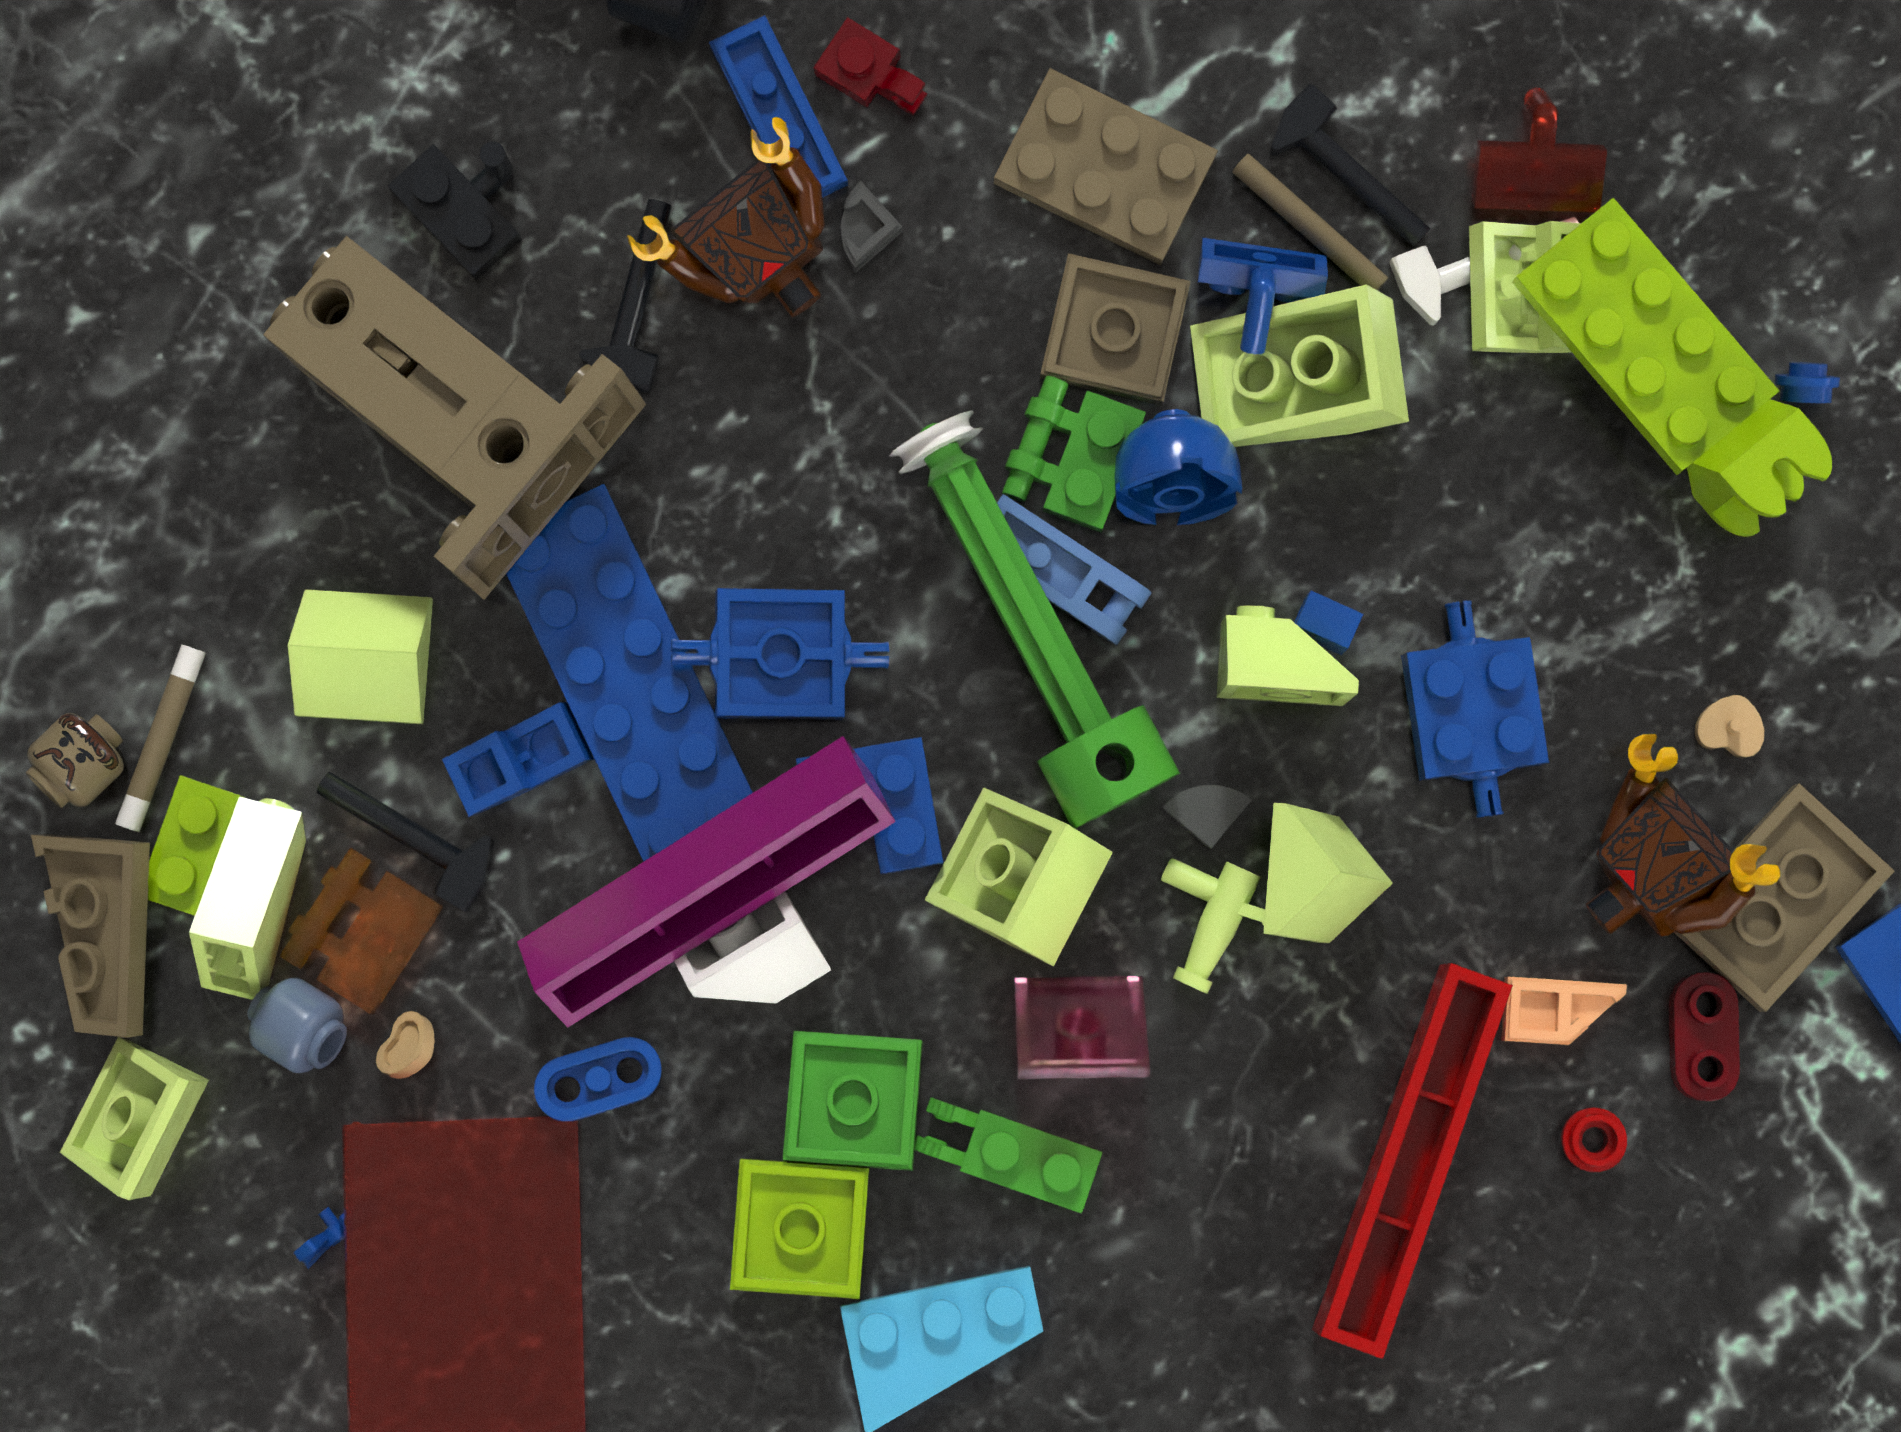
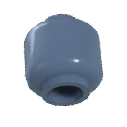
[247,978,347,1074]

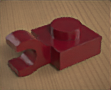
[813,17,927,116]

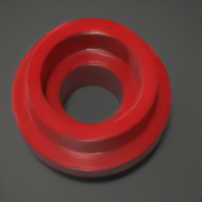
[1561,1107,1627,1172]

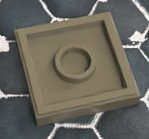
[1040,253,1191,406]

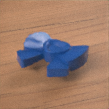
[294,1197,383,1269]

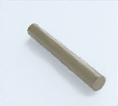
[1232,153,1389,291]

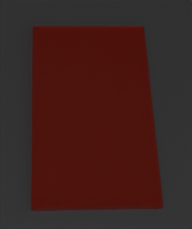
[342,1116,586,1432]

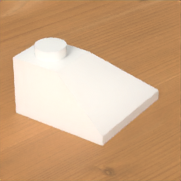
[674,891,831,1003]

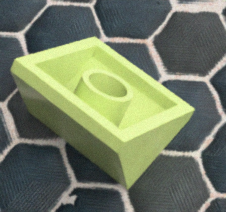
[288,590,433,724]
[1263,803,1393,943]
[60,1037,209,1200]

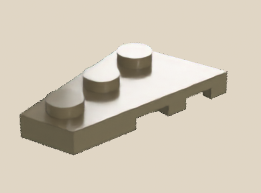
[31,834,150,1038]

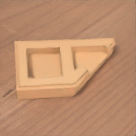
[1501,977,1627,1045]

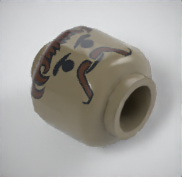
[25,713,124,808]

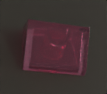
[1015,976,1150,1079]

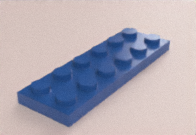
[506,484,753,862]

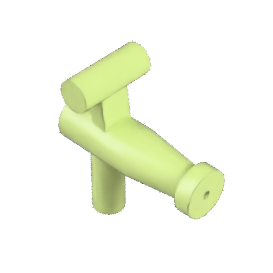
[1161,858,1265,994]

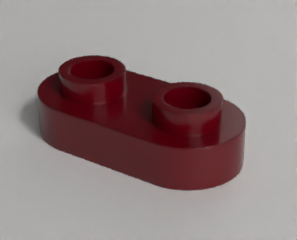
[1669,972,1740,1101]

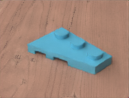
[840,1265,1043,1432]

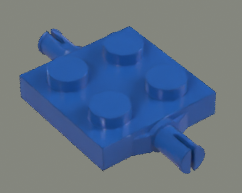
[671,588,889,720]
[1401,601,1549,818]

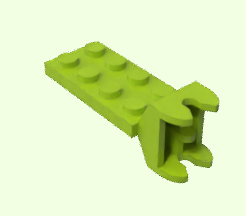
[1512,198,1832,537]

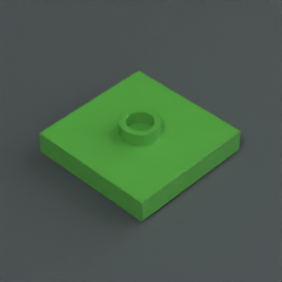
[783,1031,923,1171]

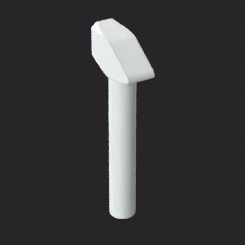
[1389,217,1579,325]

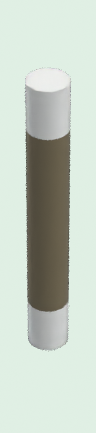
[115,644,206,832]

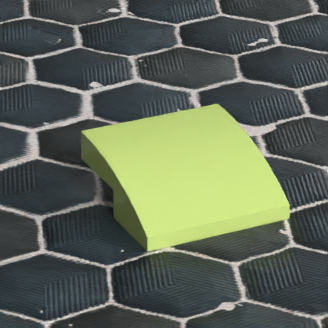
[1469,221,1581,353]

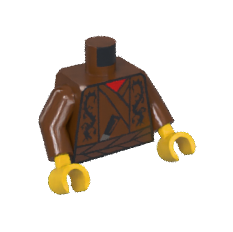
[627,117,825,317]
[1586,734,1780,936]

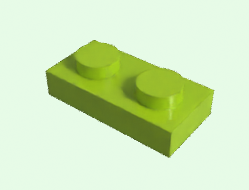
[148,775,245,916]

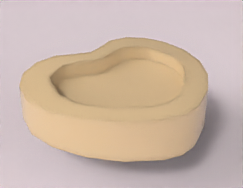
[1695,695,1764,758]
[376,1011,435,1079]

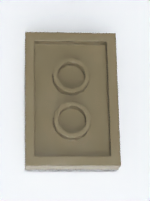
[994,68,1218,266]
[1674,783,1894,1012]

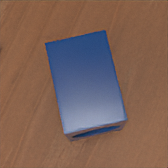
[1294,591,1363,655]

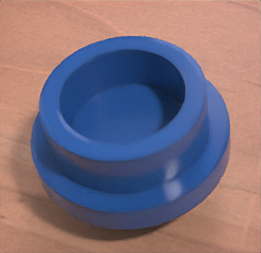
[1774,362,1840,403]

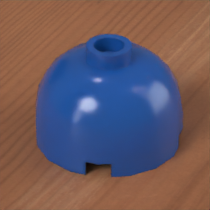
[1115,409,1242,525]

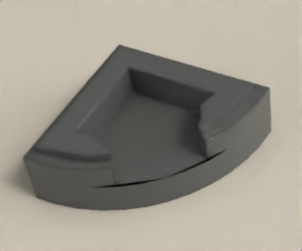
[840,181,903,272]
[1161,785,1252,850]

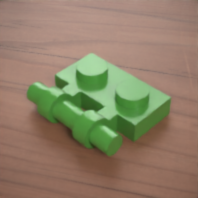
[1002,376,1146,533]

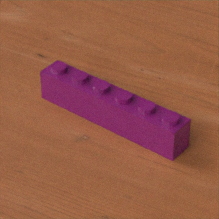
[517,736,896,1028]

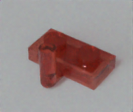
[1472,88,1607,213]

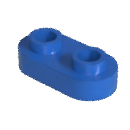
[534,1037,662,1122]

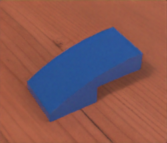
[442,702,594,817]

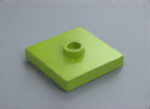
[730,1158,869,1299]

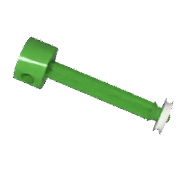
[889,411,1180,829]

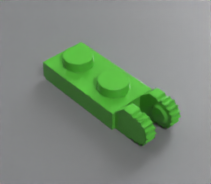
[914,1097,1103,1214]

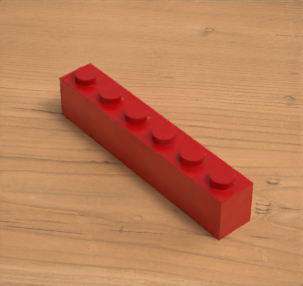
[1312,963,1513,1359]

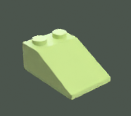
[1190,284,1409,447]

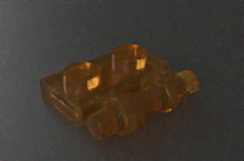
[280,847,444,1014]

